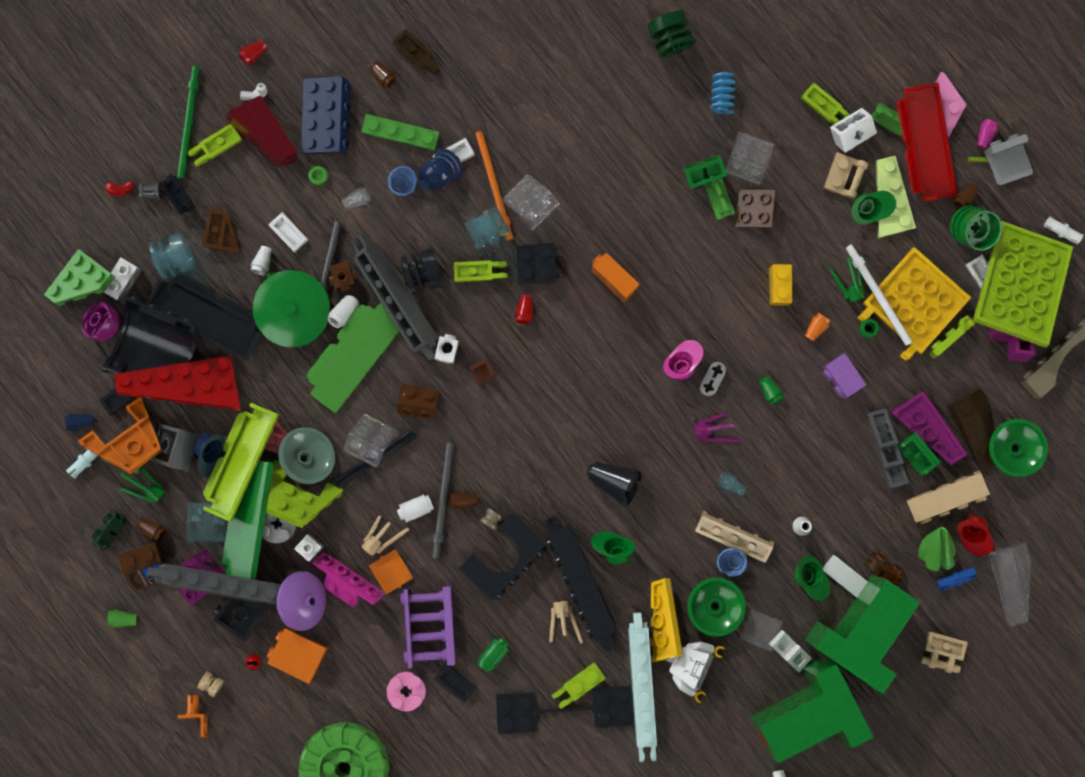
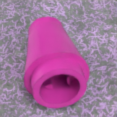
[977,119,999,149]

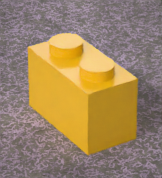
[769,264,792,306]

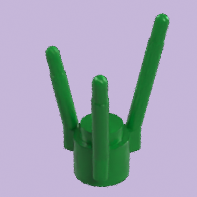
[830,257,865,302]
[120,467,165,504]

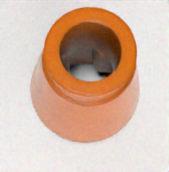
[804,312,831,342]

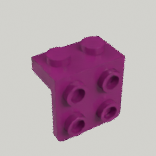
[180,549,224,605]

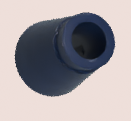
[65,413,95,432]

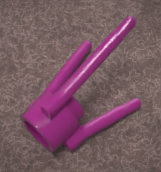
[694,413,740,443]

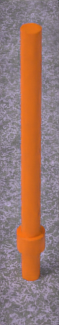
[475,131,514,241]

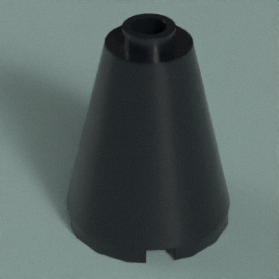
[587,462,643,507]

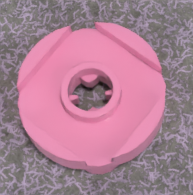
[387,671,426,711]

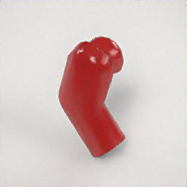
[105,181,135,197]

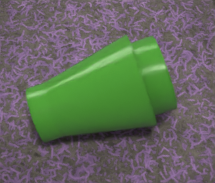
[107,609,137,628]

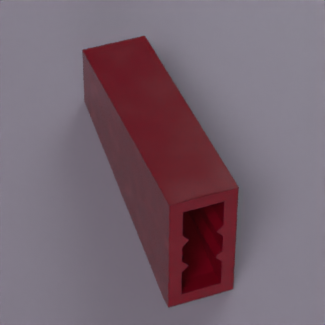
[226,95,297,167]

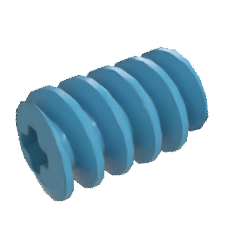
[710,72,736,115]

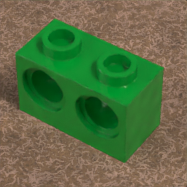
[683,155,727,189]

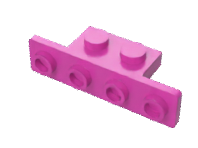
[312,552,384,608]

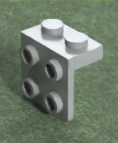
[984,133,1033,186]

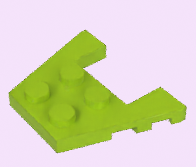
[266,460,343,528]

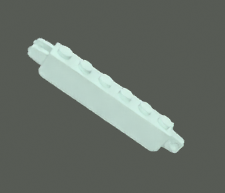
[628,612,657,762]

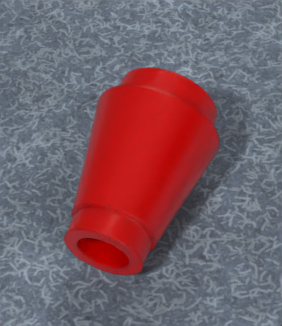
[238,40,267,66]
[514,295,533,324]

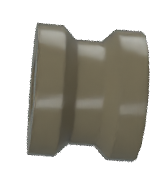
[480,508,504,531]

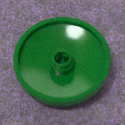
[253,270,331,347]

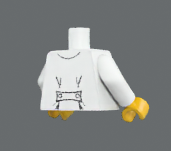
[665,642,725,703]

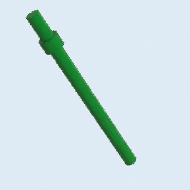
[177,66,200,179]

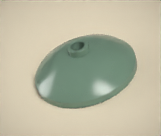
[278,427,335,484]

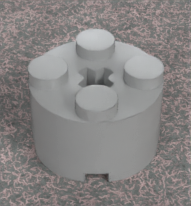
[262,508,299,543]

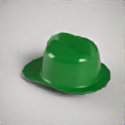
[851,190,896,225]
[591,532,635,565]
[794,556,830,601]

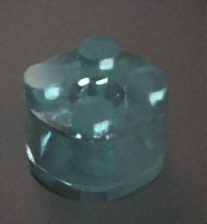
[464,207,510,249]

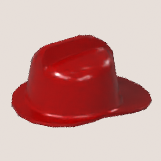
[957,513,994,556]

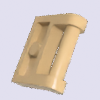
[823,152,869,200]

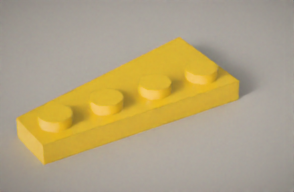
[650,578,683,663]

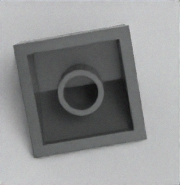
[150,423,199,472]

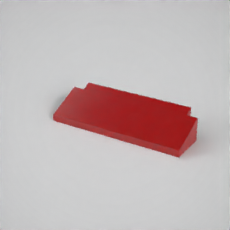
[897,82,958,202]

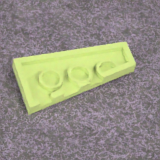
[876,156,916,238]

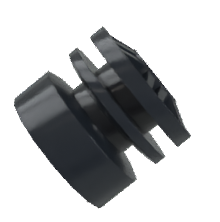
[401,248,443,295]

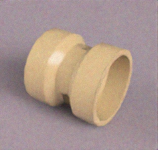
[197,671,224,698]

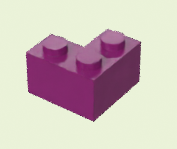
[989,327,1035,362]

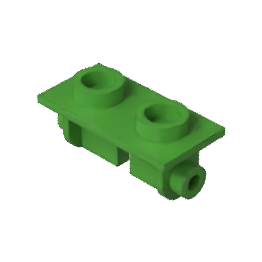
[872,102,902,137]
[704,179,735,220]

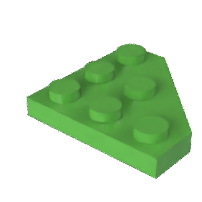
[44,249,115,306]

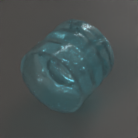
[149,231,196,280]

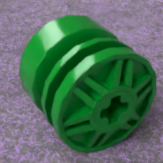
[950,205,1002,251]

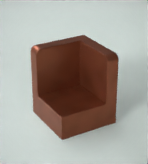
[470,358,496,386]

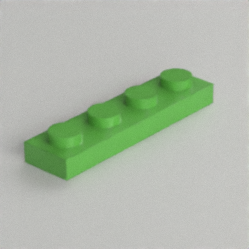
[361,114,440,151]

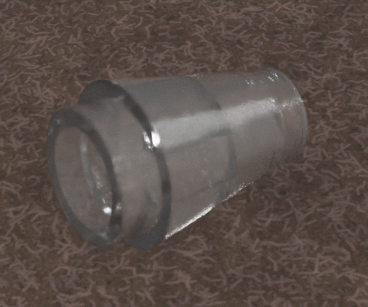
[341,187,371,210]

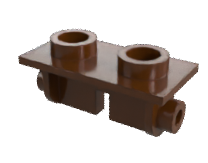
[864,551,905,586]

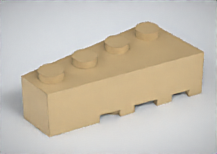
[907,470,990,524]

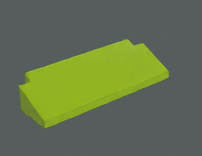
[203,403,279,522]

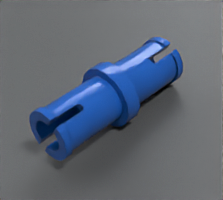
[936,566,978,592]

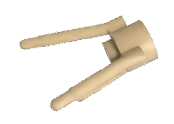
[362,516,409,556]
[549,601,583,644]

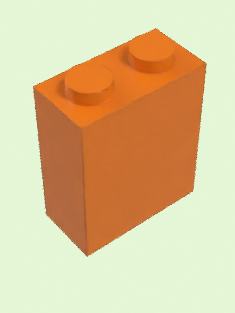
[591,253,640,303]
[267,627,328,684]

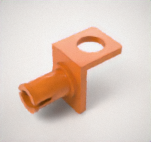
[178,695,208,738]

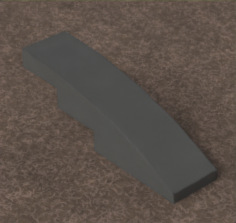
[867,408,909,490]

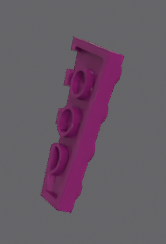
[891,391,968,465]

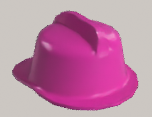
[663,340,704,380]

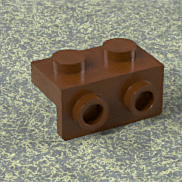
[397,384,439,419]

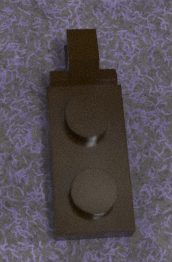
[392,29,440,76]

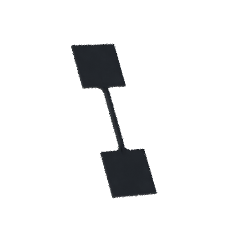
[496,686,634,734]

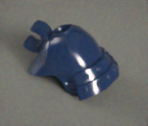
[417,148,463,190]

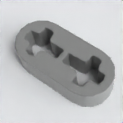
[699,362,726,397]

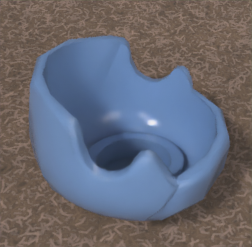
[388,166,418,196]
[717,547,748,577]

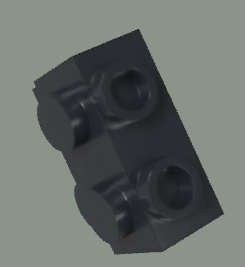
[516,243,560,284]
[213,597,268,642]

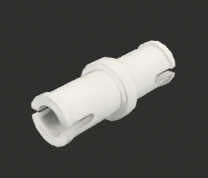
[1043,216,1084,245]

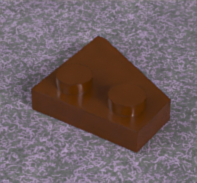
[202,209,239,254]

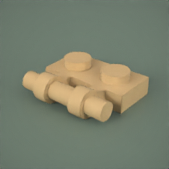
[921,631,968,674]

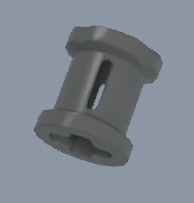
[139,183,162,201]

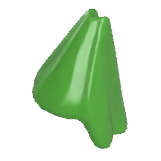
[918,527,956,571]

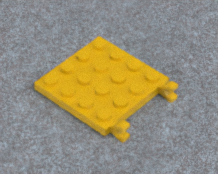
[857,247,971,361]

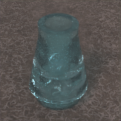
[717,471,747,497]

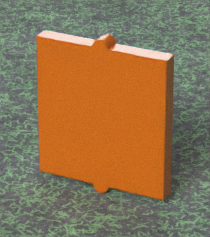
[369,549,413,595]

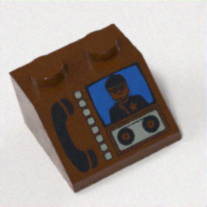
[118,542,167,591]

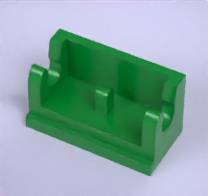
[898,433,941,476]

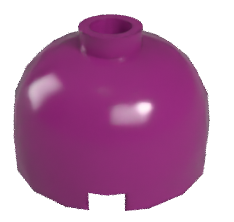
[81,302,120,341]

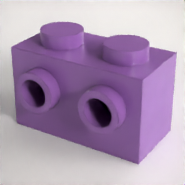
[822,353,866,399]

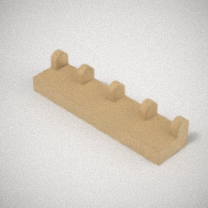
[695,511,774,563]

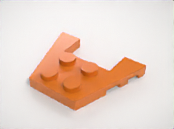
[78,398,162,474]

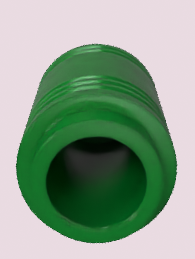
[477,637,510,673]

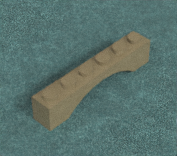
[1020,318,1085,399]

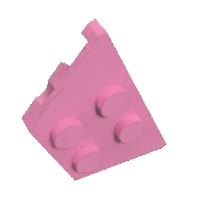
[935,72,966,137]

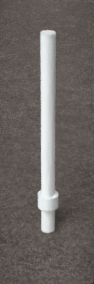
[846,244,912,346]

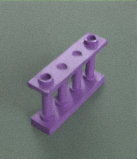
[400,586,456,668]

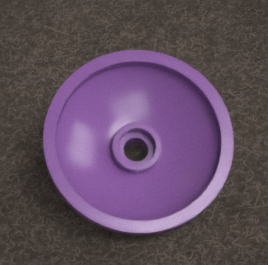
[277,572,326,631]

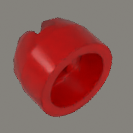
[245,654,262,671]

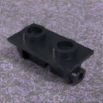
[159,174,196,215]

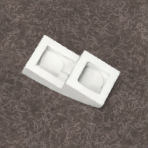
[769,630,812,672]

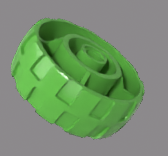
[299,722,389,777]

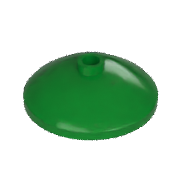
[989,419,1048,477]
[687,577,746,636]

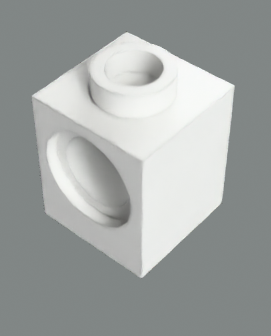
[434,334,459,364]
[295,534,324,562]

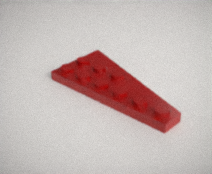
[114,356,241,411]

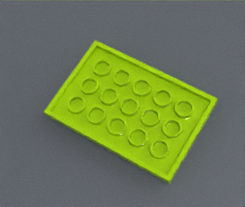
[973,221,1073,348]

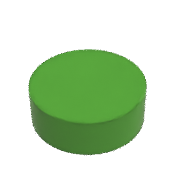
[308,166,328,186]

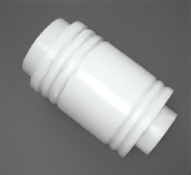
[328,295,360,328]
[397,495,434,523]

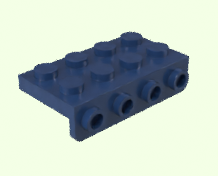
[301,76,351,155]

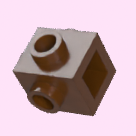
[329,261,358,292]

